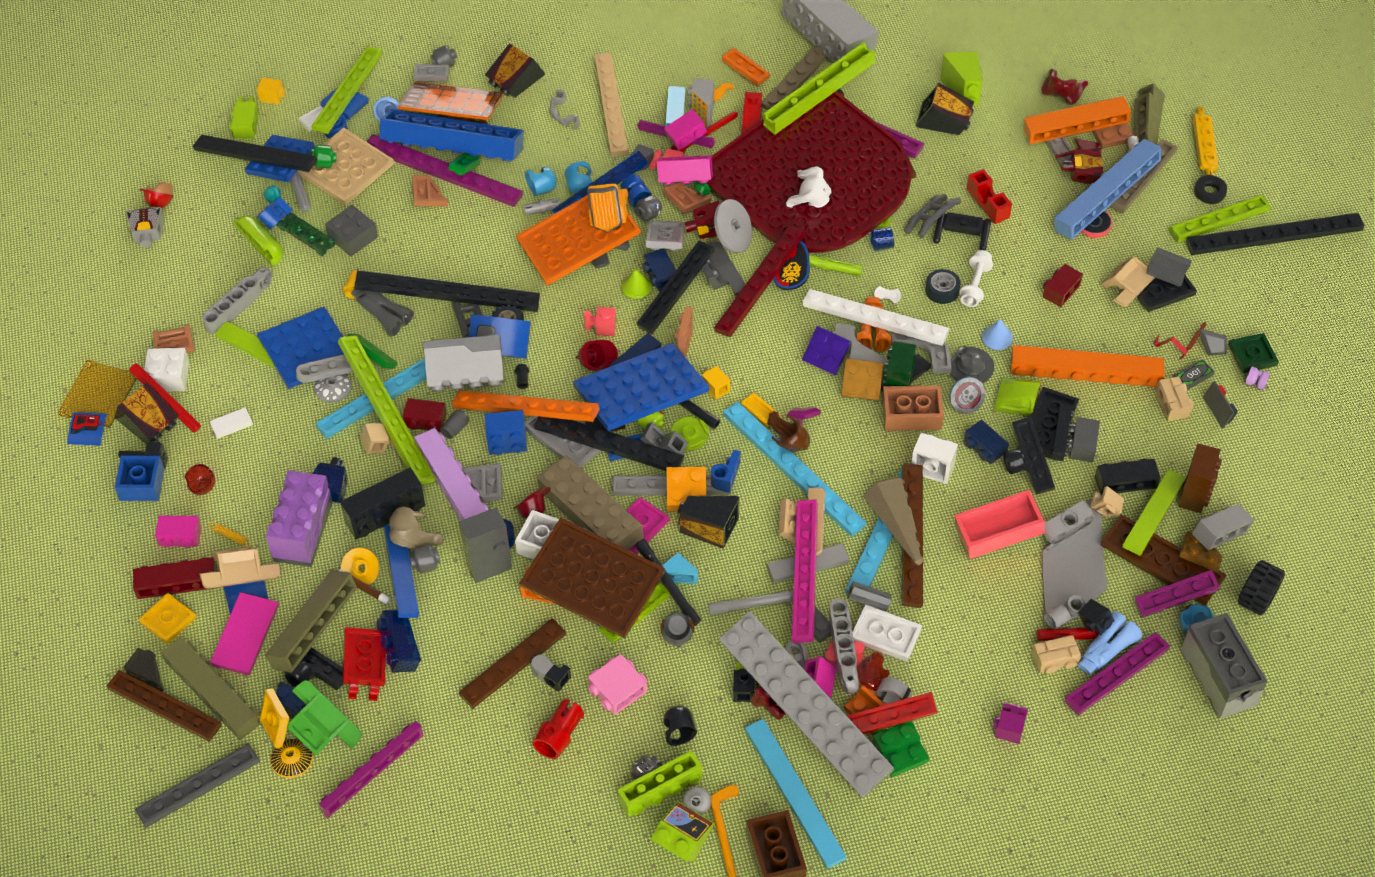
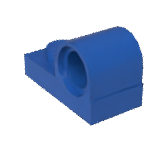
[257,197,293,229]
[711,450,741,493]

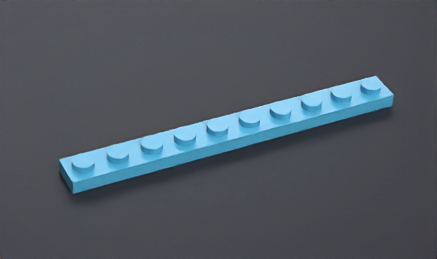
[723,401,866,537]

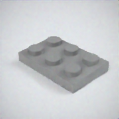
[646,220,685,251]

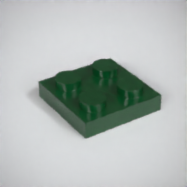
[1228,333,1279,373]

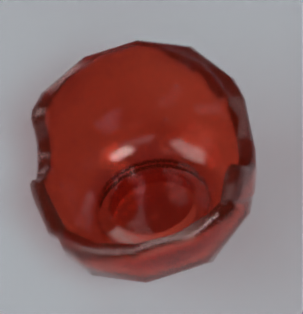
[185,464,216,495]

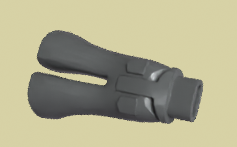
[351,289,414,337]

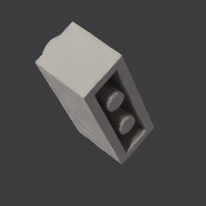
[1192,504,1255,551]

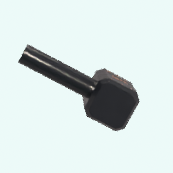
[118,442,168,469]

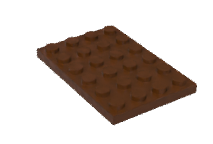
[519,517,665,639]

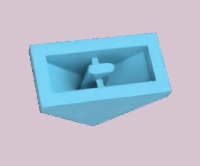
[659,553,698,584]

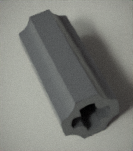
[848,581,892,611]

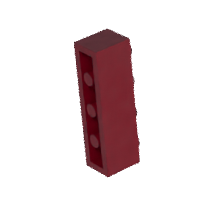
[133,557,218,600]

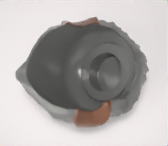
[660,612,694,648]

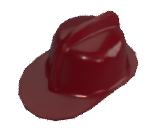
[576,340,618,370]
[513,487,551,520]

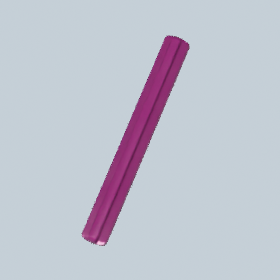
[637,120,715,148]

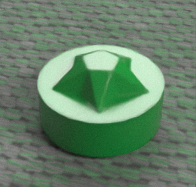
[694,182,712,195]

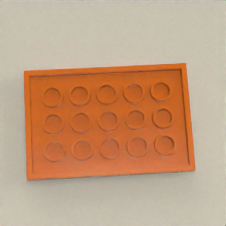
[516,195,641,286]

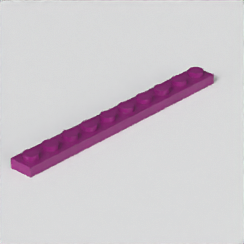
[366,134,523,207]

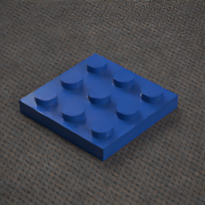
[245,135,315,182]

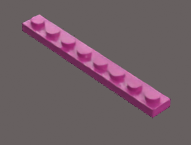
[792,499,818,643]

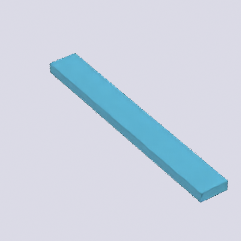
[315,358,427,439]
[745,719,846,869]

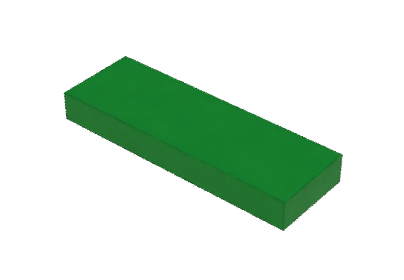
[346,334,398,369]

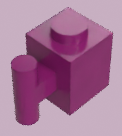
[993,702,1029,744]

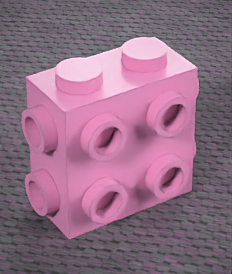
[588,654,647,716]

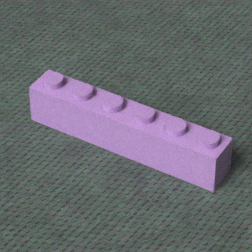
[414,428,489,521]

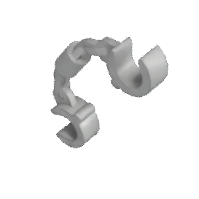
[550,90,580,129]

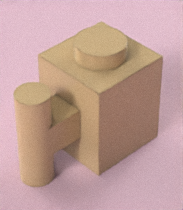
[360,423,396,454]

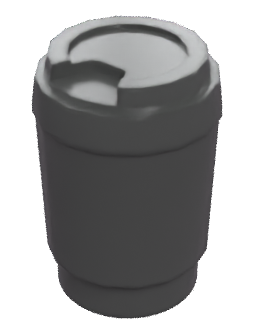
[440,410,469,439]

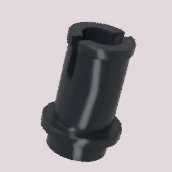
[514,364,529,389]

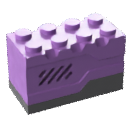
[266,470,333,567]

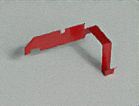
[1153,322,1207,360]

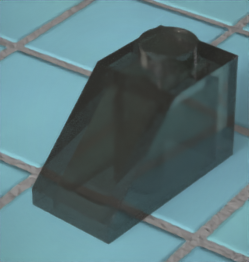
[124,648,164,692]

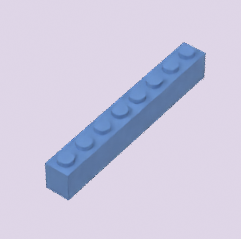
[1054,139,1161,240]

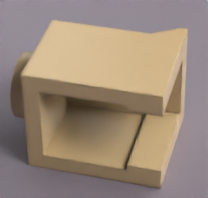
[1090,486,1124,518]

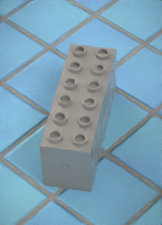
[781,0,879,63]

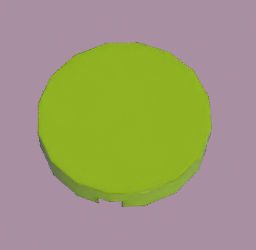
[671,416,709,451]

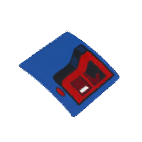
[67,412,107,446]

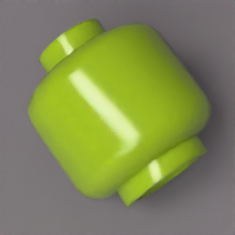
[637,411,665,430]

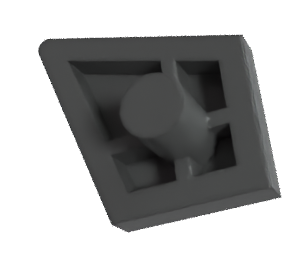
[1199,329,1227,355]

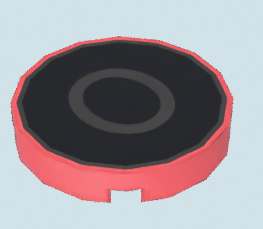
[1081,211,1112,238]

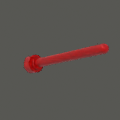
[671,112,738,154]

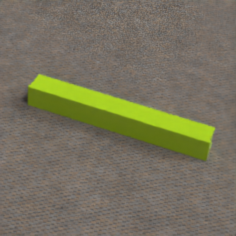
[763,42,876,135]

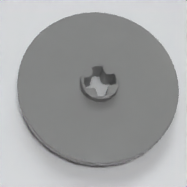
[714,199,752,253]

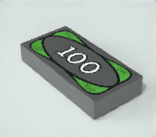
[1173,359,1215,390]

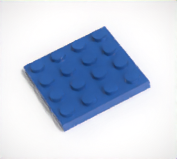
[257,307,344,389]

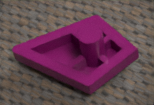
[787,407,821,425]

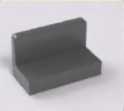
[1147,247,1192,287]

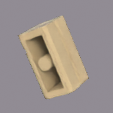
[1155,377,1194,421]
[1031,635,1081,674]

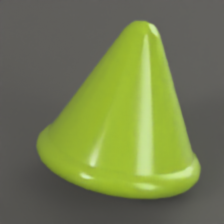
[621,269,652,299]

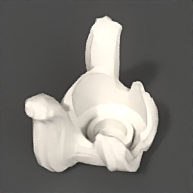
[786,166,831,208]

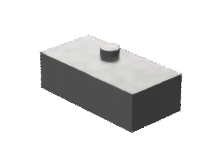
[459,507,512,583]

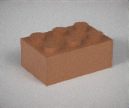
[882,386,944,431]

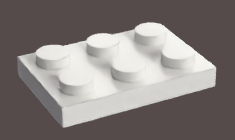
[852,604,922,662]

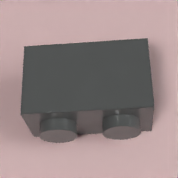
[1068,417,1100,462]

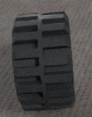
[1238,560,1285,616]

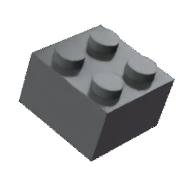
[325,205,378,257]

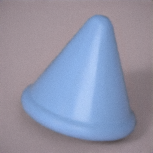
[373,97,402,122]
[982,320,1013,350]

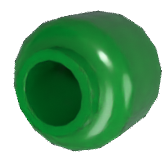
[310,145,336,168]

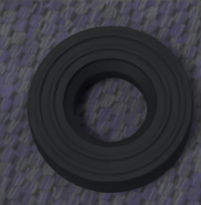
[1194,175,1227,204]

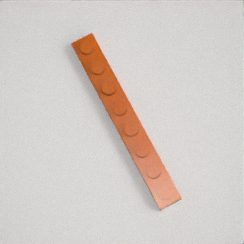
[452,390,600,422]

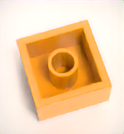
[667,467,706,512]

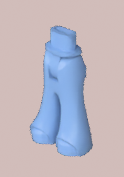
[1078,611,1142,675]

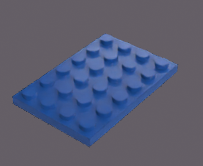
[573,343,709,431]

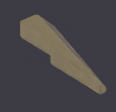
[863,477,924,565]

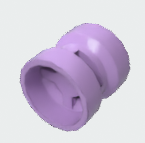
[1245,366,1270,390]

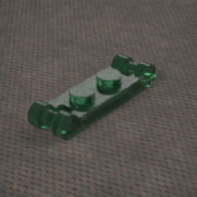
[277,212,335,256]

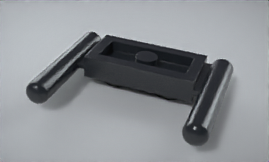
[933,212,991,251]

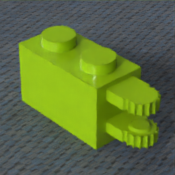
[229,96,259,139]

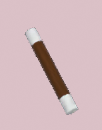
[339,569,391,604]

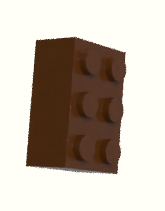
[1178,443,1222,513]
[746,810,807,877]

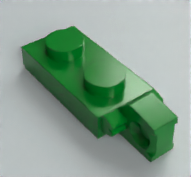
[449,153,480,175]

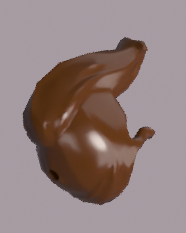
[767,411,810,451]

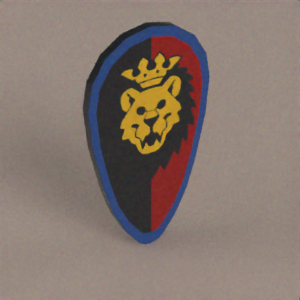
[774,241,810,290]

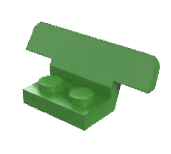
[287,681,362,755]

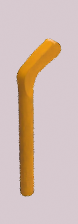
[711,785,739,877]

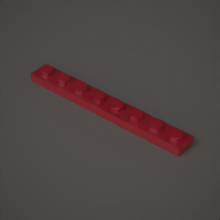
[714,225,806,337]

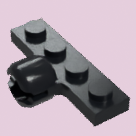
[1004,417,1055,495]
[284,647,343,690]

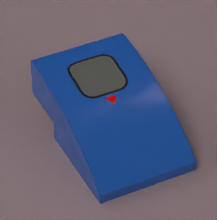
[469,315,531,359]

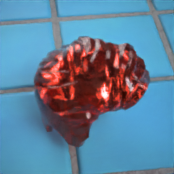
[857,652,890,691]

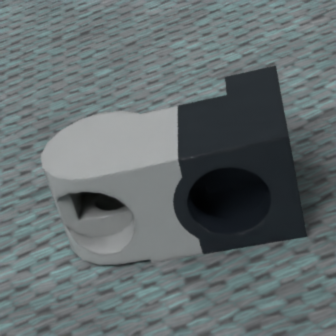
[531,655,571,692]

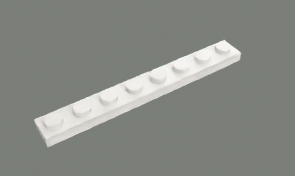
[803,289,949,346]

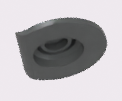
[950,346,994,384]

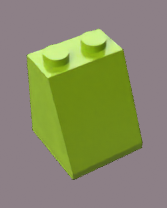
[941,51,982,105]

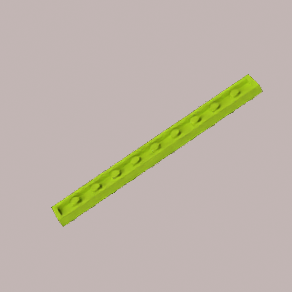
[338,336,436,485]

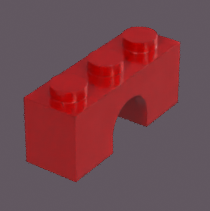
[966,169,1012,224]

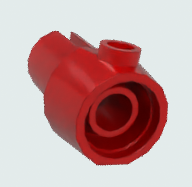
[532,699,584,759]

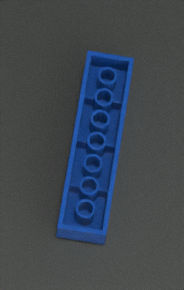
[380,109,524,161]

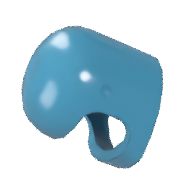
[565,161,592,195]
[524,167,557,196]

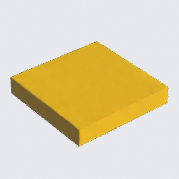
[138,593,197,645]
[259,688,289,748]

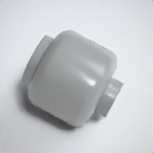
[683,786,712,815]

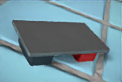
[1203,381,1238,429]

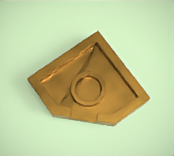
[1179,531,1223,572]

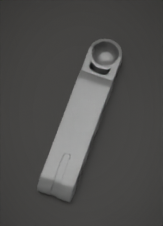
[202,267,272,334]
[829,598,859,694]

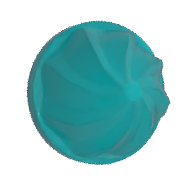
[264,185,281,203]

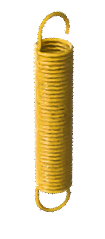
[209,521,251,547]

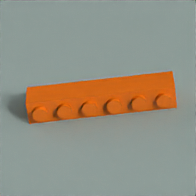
[1023,96,1131,144]

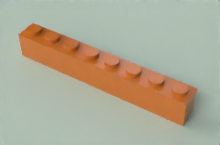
[1010,345,1164,387]

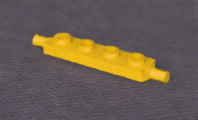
[1192,106,1218,175]

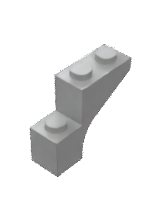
[835,323,887,376]

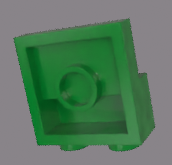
[872,721,930,778]

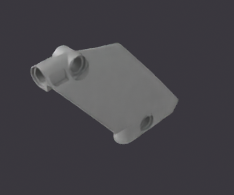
[1042,500,1108,630]

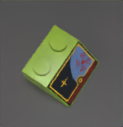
[651,801,715,862]

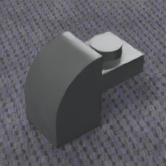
[640,422,688,455]

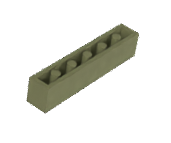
[265,570,357,673]
[161,637,260,740]

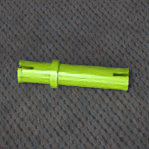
[809,254,863,277]

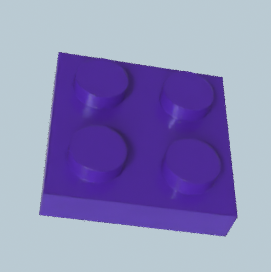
[802,326,852,375]

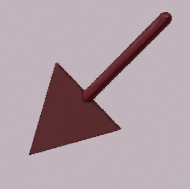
[1055,138,1100,158]

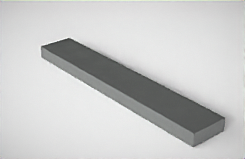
[135,743,260,828]

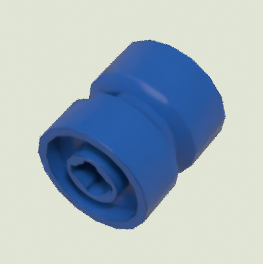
[620,174,652,208]

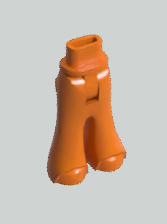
[856,297,892,352]

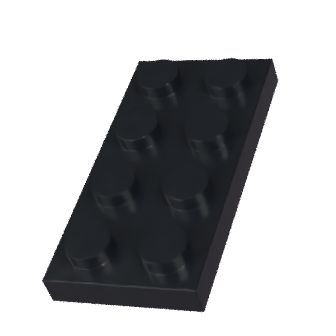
[1031,387,1079,460]

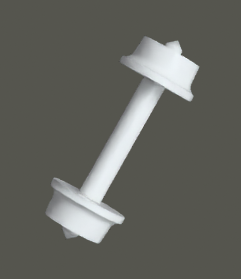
[960,250,993,307]

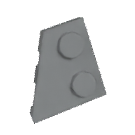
[464,463,503,502]

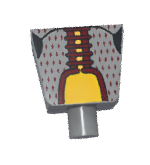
[127,207,164,248]

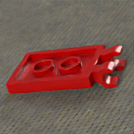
[343,627,386,701]

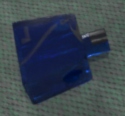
[312,457,348,503]

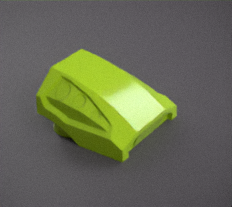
[994,378,1040,415]

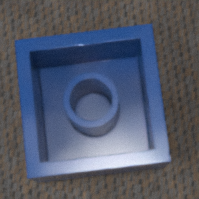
[485,410,527,455]
[115,456,164,501]

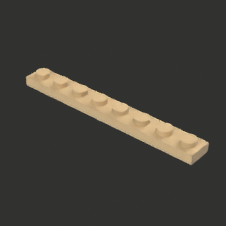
[594,53,628,157]

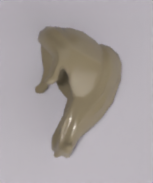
[389,506,444,548]

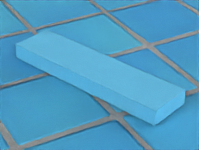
[666,86,686,126]

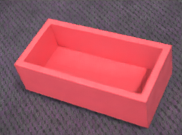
[955,490,1045,559]

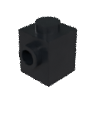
[1078,599,1115,635]
[733,668,754,702]

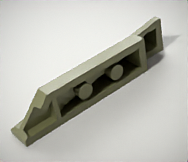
[1134,83,1165,145]

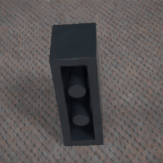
[1095,459,1161,496]

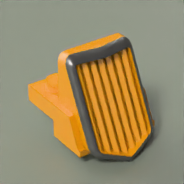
[587,184,628,233]

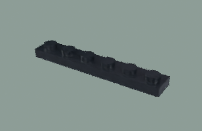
[636,240,715,334]

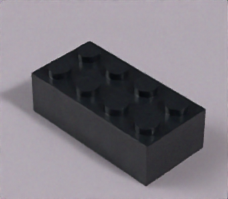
[340,467,426,540]

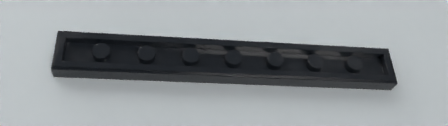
[193,134,317,172]

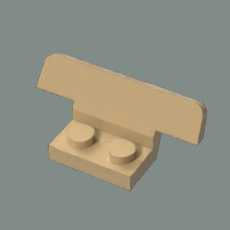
[1101,256,1155,307]
[778,488,826,556]
[199,546,280,589]

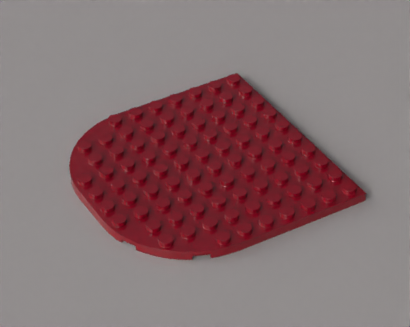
[707,91,912,253]

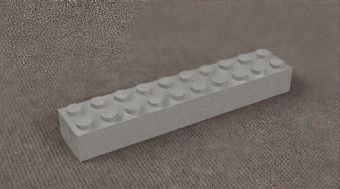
[719,611,894,799]

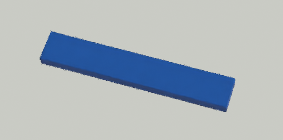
[383,525,419,618]

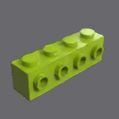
[617,750,703,818]

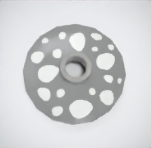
[314,374,352,403]

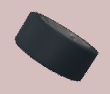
[925,269,961,304]

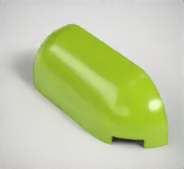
[233,216,284,267]

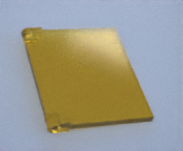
[57,360,137,428]

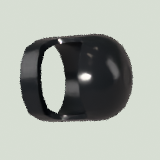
[663,706,697,746]

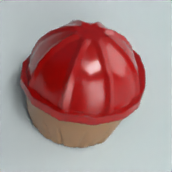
[139,183,174,208]

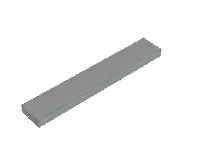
[613,475,729,496]

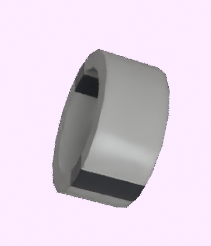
[876,677,912,704]

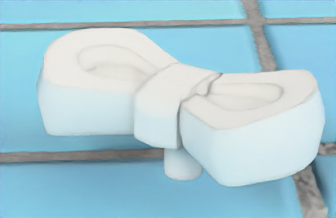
[874,286,902,304]

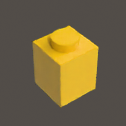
[257,78,285,104]
[702,366,731,400]

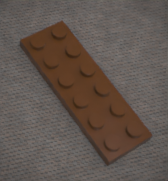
[1101,515,1227,606]

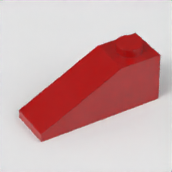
[741,92,762,134]

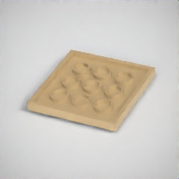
[297,127,394,206]

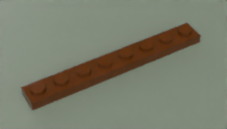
[902,463,923,608]

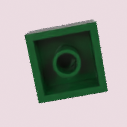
[883,341,916,386]

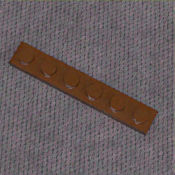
[459,618,566,709]
[107,670,222,742]

